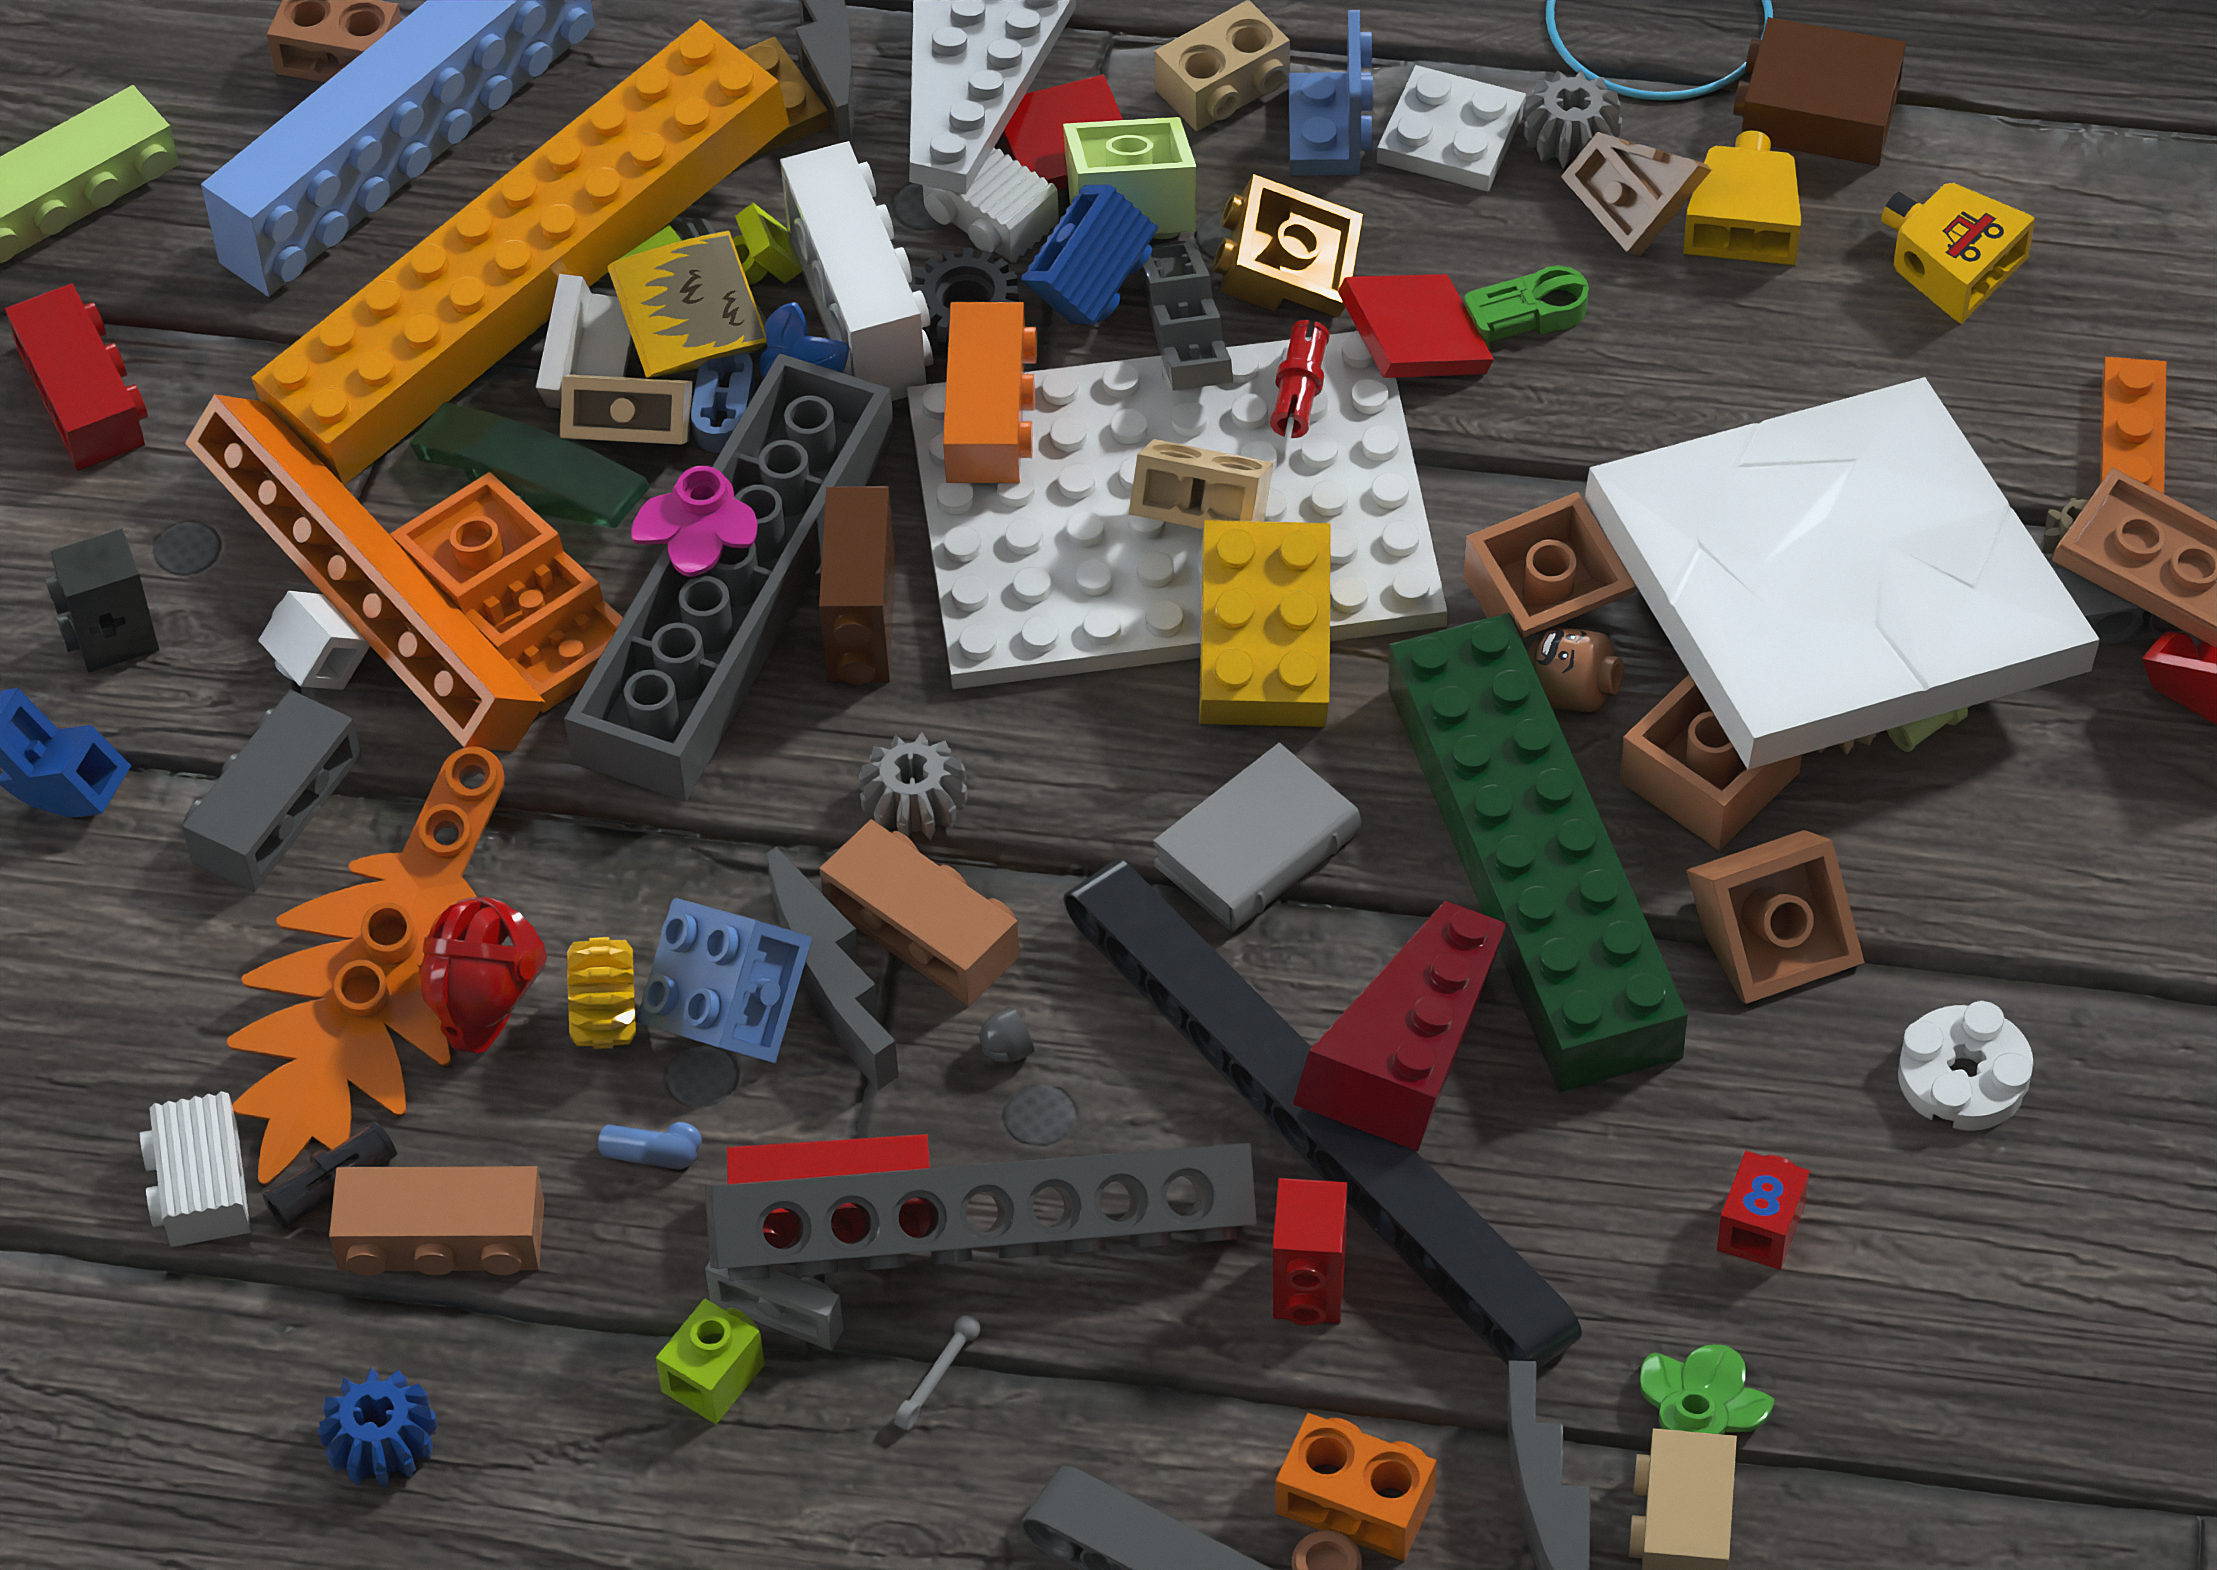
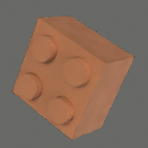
[1620,674,1802,851]

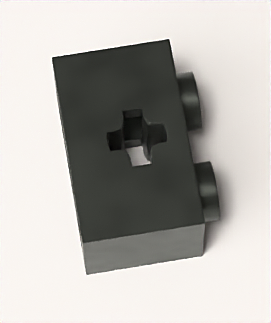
[45,528,160,673]

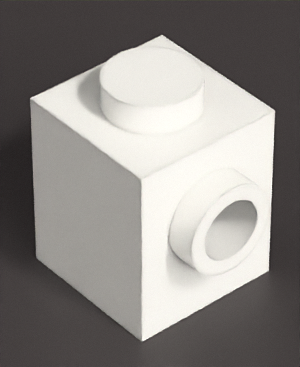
[258,591,370,690]

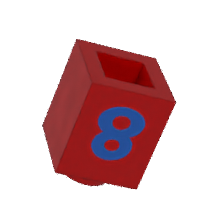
[1717,1150,1810,1270]

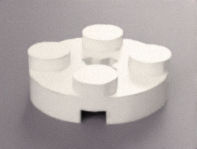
[1898,1001,2033,1131]

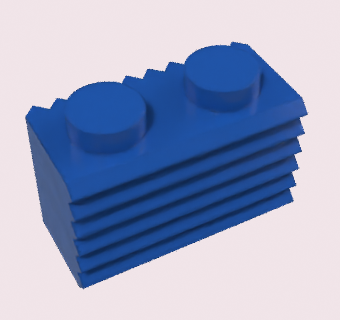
[1021,185,1158,325]

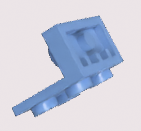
[1289,10,1373,176]
[637,898,812,1063]

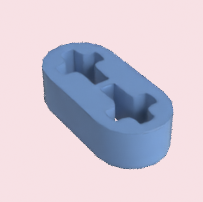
[691,352,755,453]

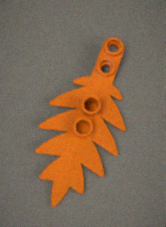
[226,746,505,1186]

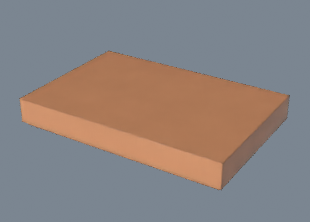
[2052,467,2217,648]

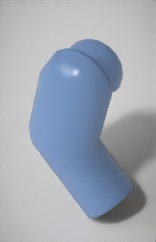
[598,1122,702,1170]

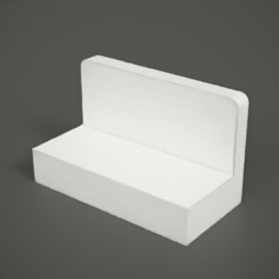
[536,274,633,409]

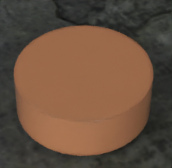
[1292,1530,1362,1570]

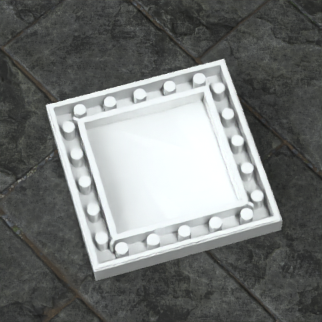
[1584,377,2100,770]

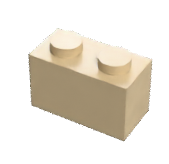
[560,374,692,444]
[1629,1428,1737,1570]

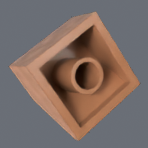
[1463,492,1636,638]
[1686,830,1865,1004]

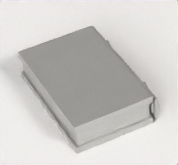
[1153,743,1362,933]

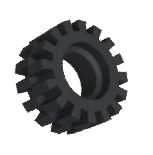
[911,248,1020,356]

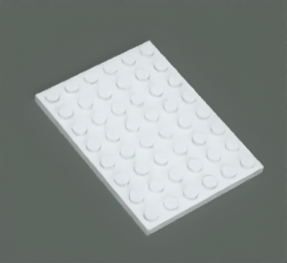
[907,331,1447,690]

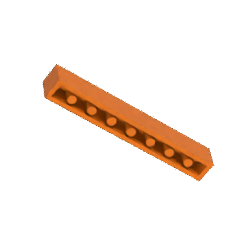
[185,394,546,751]

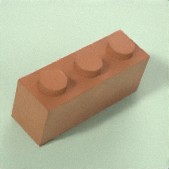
[819,819,1020,1007]
[329,1166,544,1276]

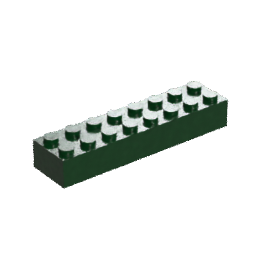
[1388,613,1688,1093]

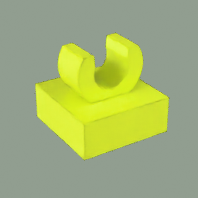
[733,203,804,285]

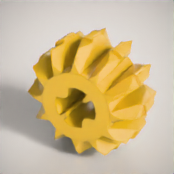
[567,937,636,1049]

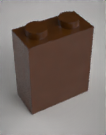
[1733,17,1906,166]
[819,486,896,685]

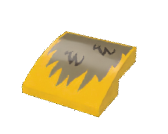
[607,231,767,378]

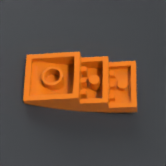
[389,472,623,714]

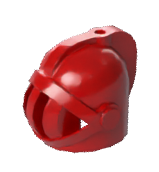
[418,897,547,1053]

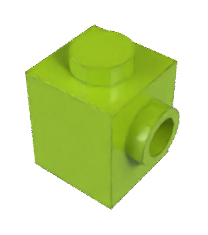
[656,1298,765,1425]

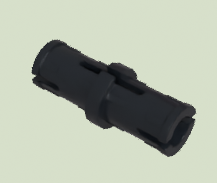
[263,1121,397,1229]

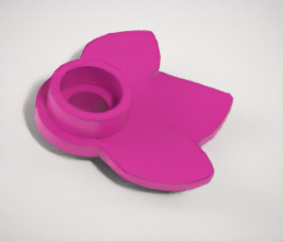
[631,466,758,577]

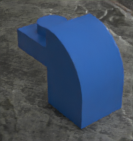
[0,688,131,817]

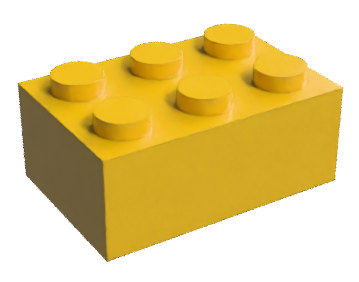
[1199,520,1331,727]

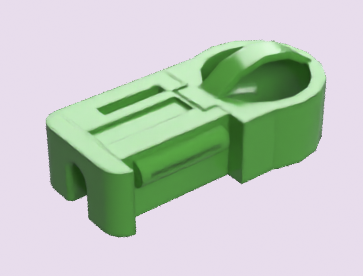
[1464,265,1589,349]

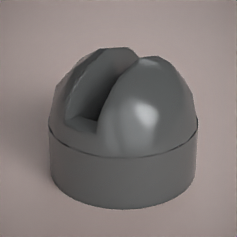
[979,1006,1035,1064]

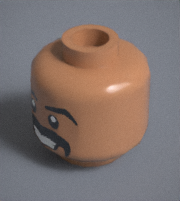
[1528,627,1624,713]

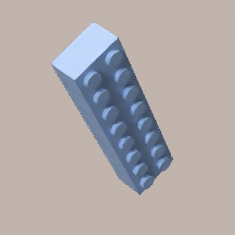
[201,0,595,297]

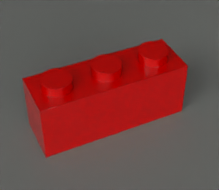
[5,283,148,471]
[727,1134,931,1249]

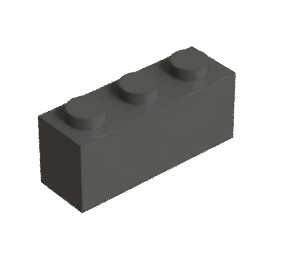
[182,690,361,892]

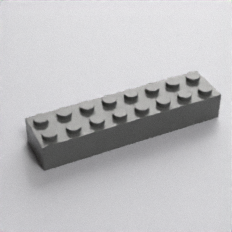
[564,353,894,802]

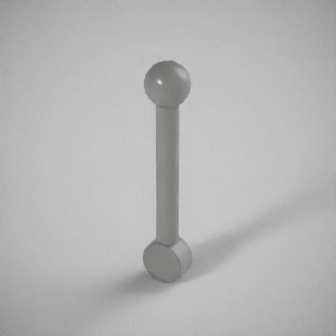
[894,1315,980,1431]

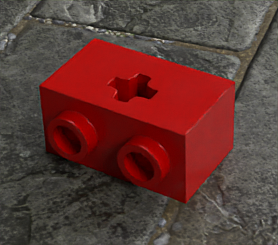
[1273,1178,1347,1326]

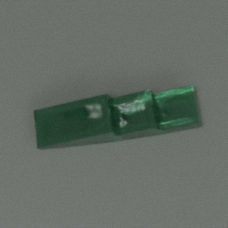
[409,402,650,528]

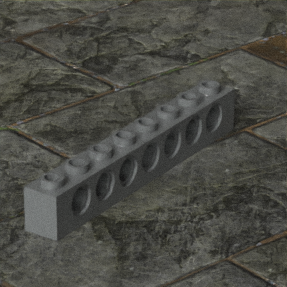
[704,1143,1257,1281]

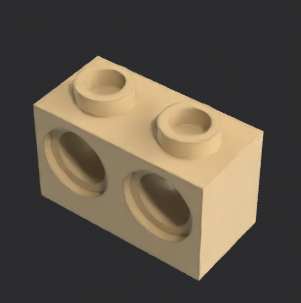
[1154,0,1290,132]
[1128,439,1273,529]

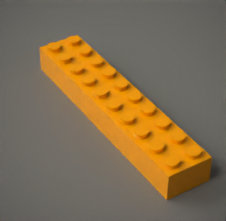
[251,19,789,486]

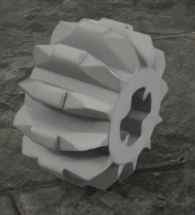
[1522,69,1622,169]
[859,732,967,841]

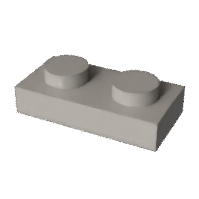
[705,1261,844,1351]

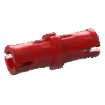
[1270,320,1330,438]

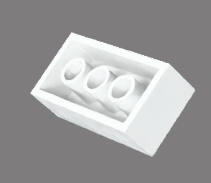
[780,141,933,401]

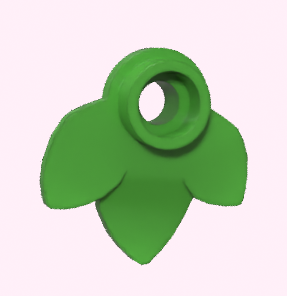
[1639,1344,1774,1435]

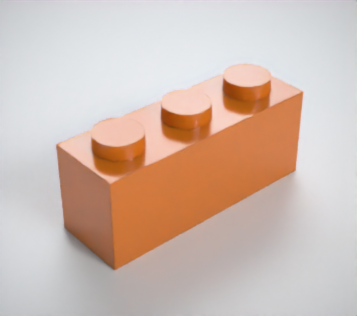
[943,302,1037,483]

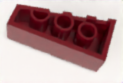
[1292,901,1507,1151]

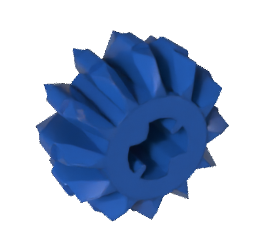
[318,1367,438,1489]

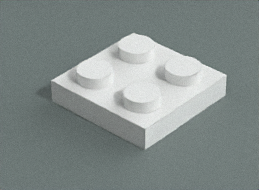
[1377,65,1526,192]

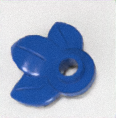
[759,302,849,380]

